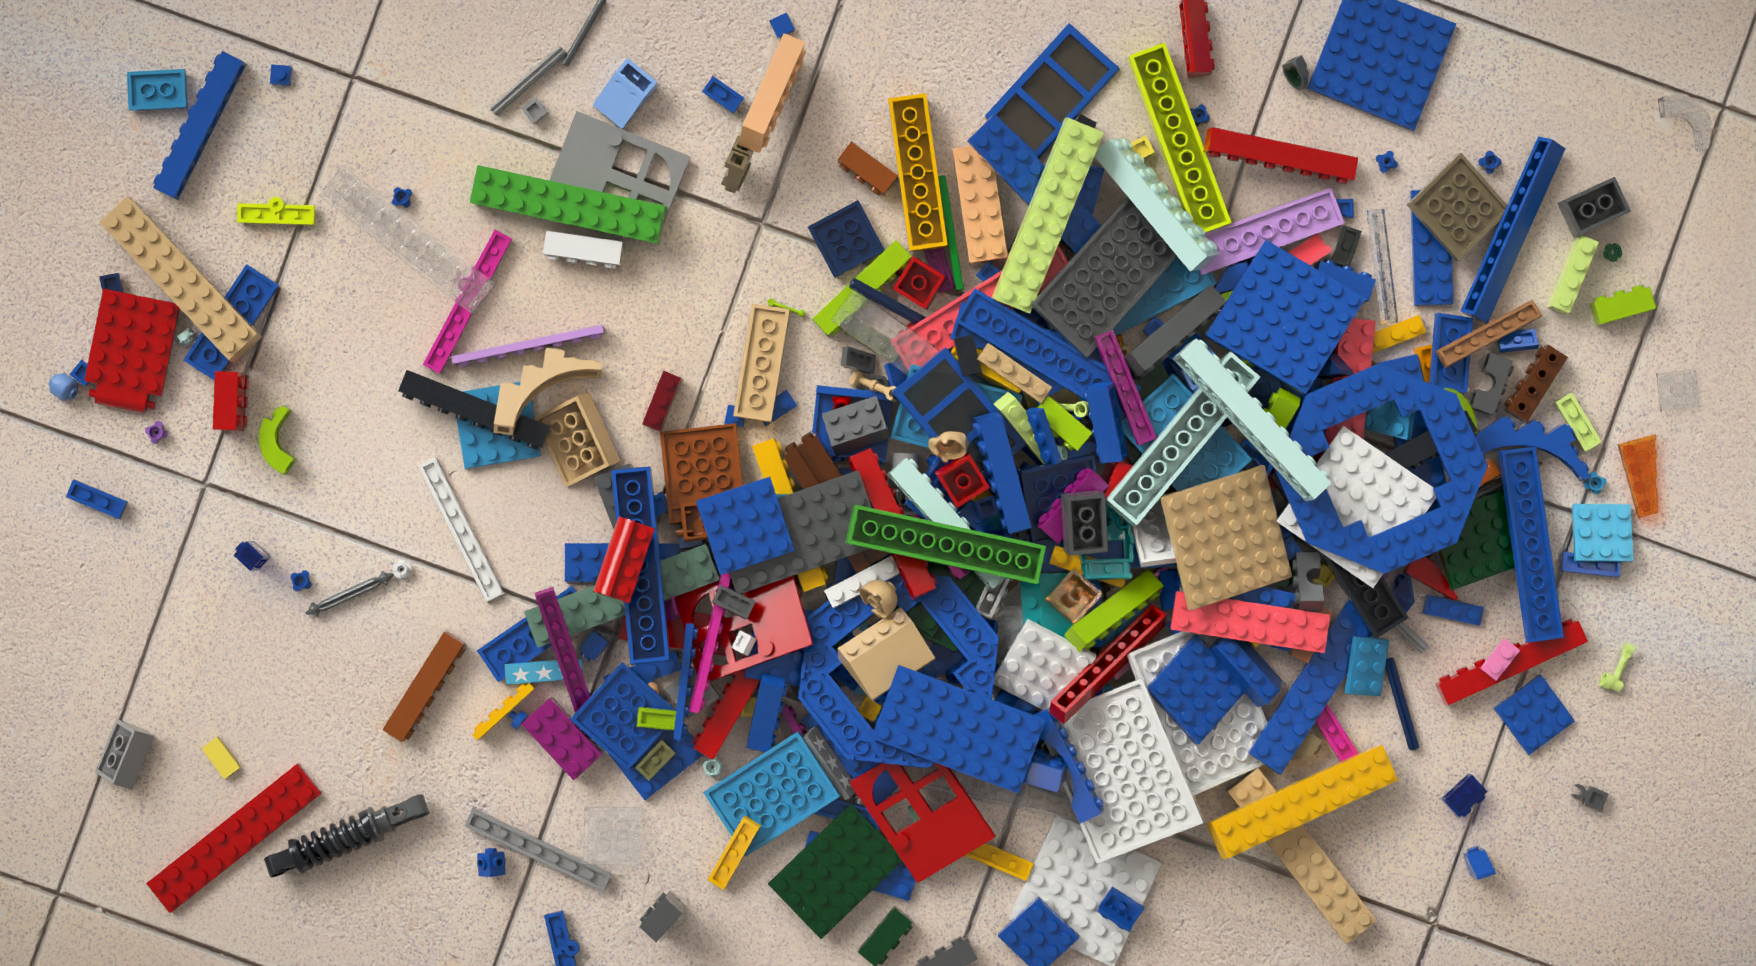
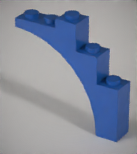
[1475,416,1590,481]

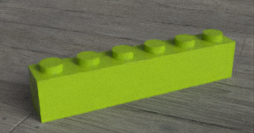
[812,240,912,336]
[1064,569,1164,652]

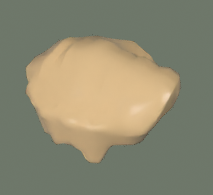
[928,431,970,463]

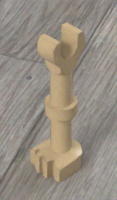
[848,371,897,402]

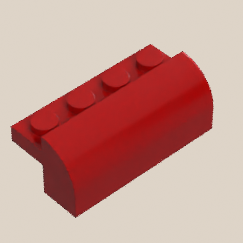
[593,517,655,603]

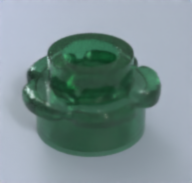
[1603,243,1622,262]

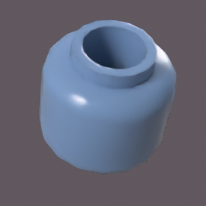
[49,373,78,401]

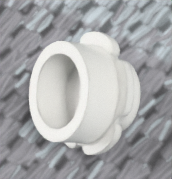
[392,560,412,579]

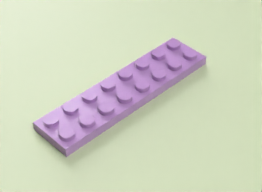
[1199,188,1345,276]

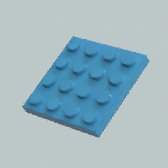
[456,382,541,469]

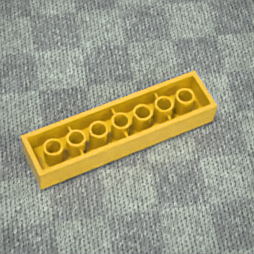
[888,93,948,253]
[752,438,829,592]

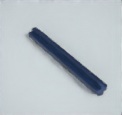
[849,278,926,324]
[1385,657,1419,751]

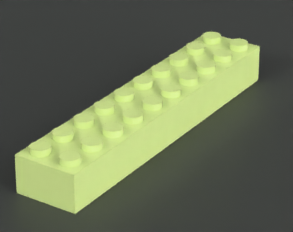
[991,118,1104,314]

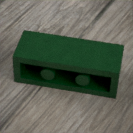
[858,905,913,966]

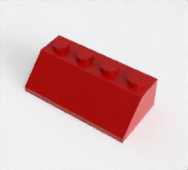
[1179,0,1215,78]

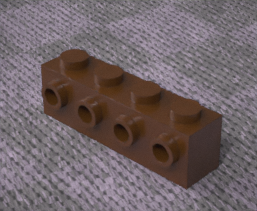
[1504,345,1568,423]

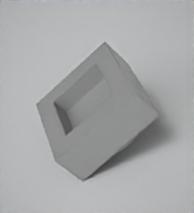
[521,97,549,125]

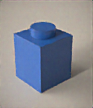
[579,630,610,661]

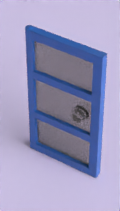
[984,23,1120,159]
[892,347,1026,479]

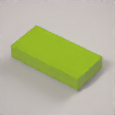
[637,707,676,730]

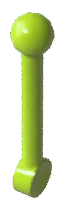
[767,298,806,317]

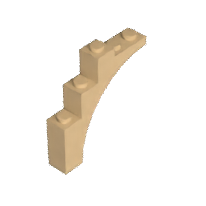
[493,347,602,435]

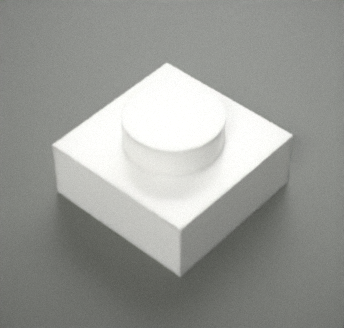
[732,630,756,656]

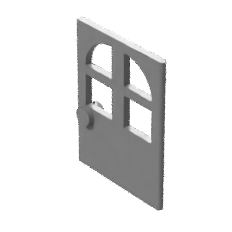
[549,111,690,223]

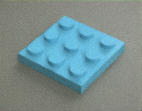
[1572,504,1634,562]

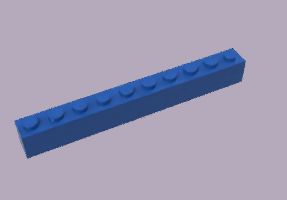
[1461,136,1566,323]

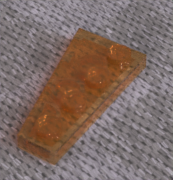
[1617,434,1658,518]

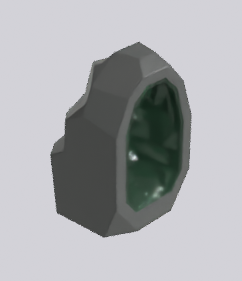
[1282,55,1309,90]

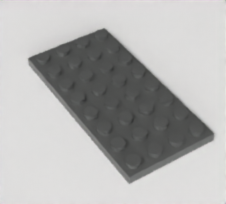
[1030,196,1177,358]
[729,470,872,594]

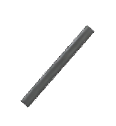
[562,0,606,66]

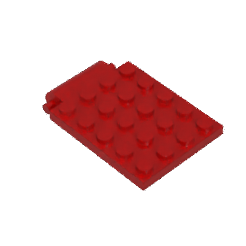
[84,289,180,413]

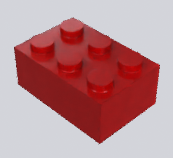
[213,371,249,431]

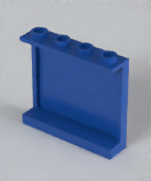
[812,385,892,465]

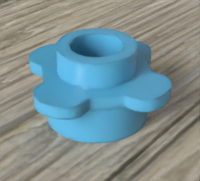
[1583,472,1606,494]

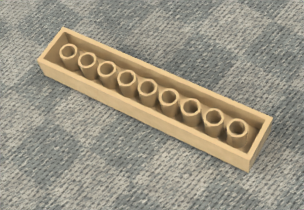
[100,196,262,363]
[1225,768,1377,944]

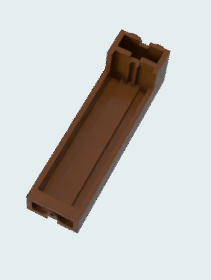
[783,431,890,573]

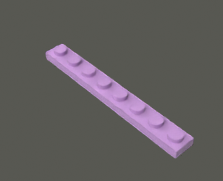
[451,325,605,367]

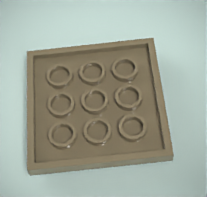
[1407,153,1507,262]

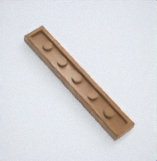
[1436,300,1542,368]

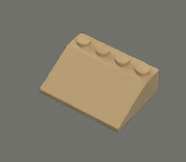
[535,392,621,487]
[838,607,935,701]

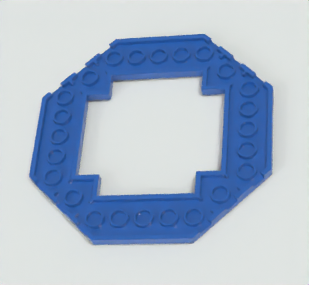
[1275,364,1488,574]
[798,575,999,768]

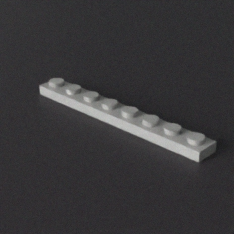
[465,808,612,892]

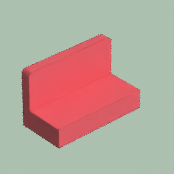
[1289,234,1332,265]

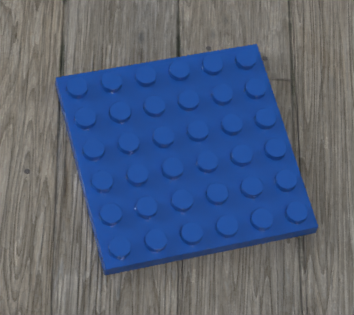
[1307,0,1456,131]
[1205,240,1366,395]

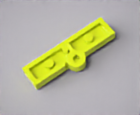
[237,197,316,225]

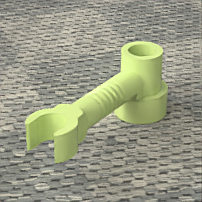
[1055,401,1090,417]
[1599,643,1635,692]

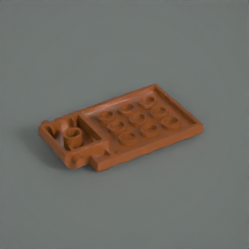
[660,423,743,542]

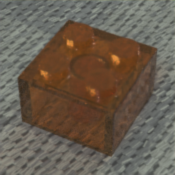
[1045,568,1102,625]

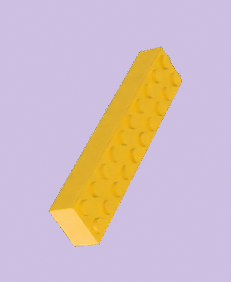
[1206,745,1398,859]

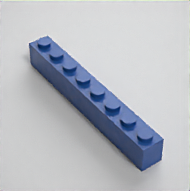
[153,51,246,200]

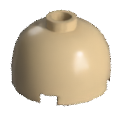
[859,579,898,619]

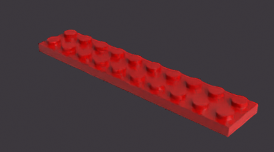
[146,763,322,913]

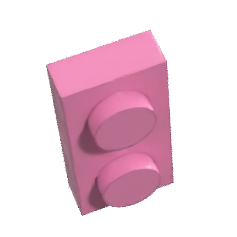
[1480,638,1520,681]

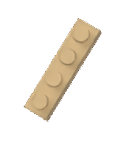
[976,343,1052,403]

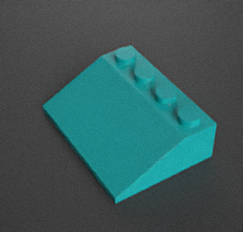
[1020,573,1086,649]

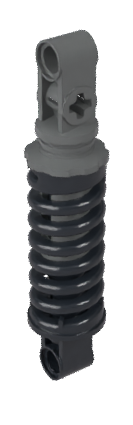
[264,794,430,877]

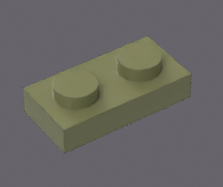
[635,739,676,781]

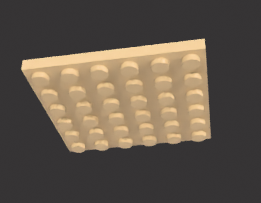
[1160,465,1292,610]

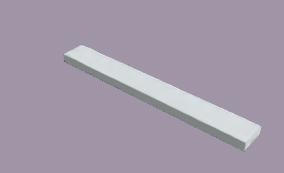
[418,457,504,602]

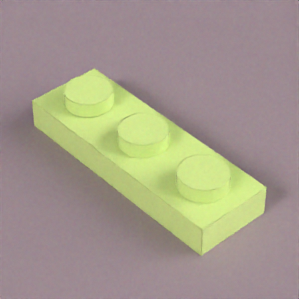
[1554,393,1602,452]

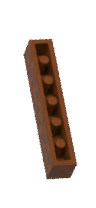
[382,631,466,742]

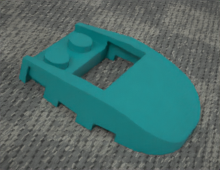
[1079,503,1135,581]

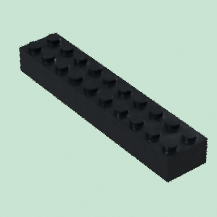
[1269,472,1409,639]

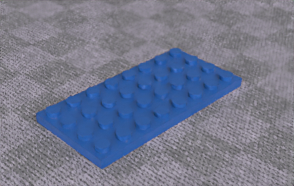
[871,665,1046,794]

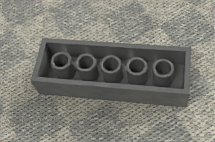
[1124,284,1226,380]

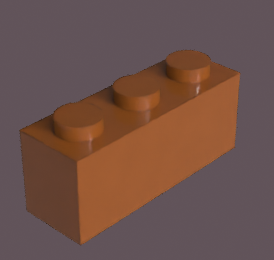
[838,141,898,196]

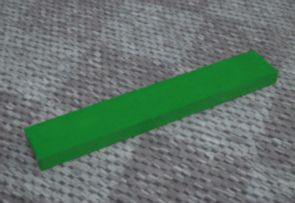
[938,175,964,291]

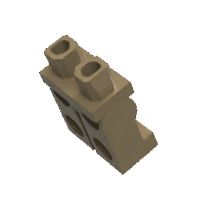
[721,135,753,193]

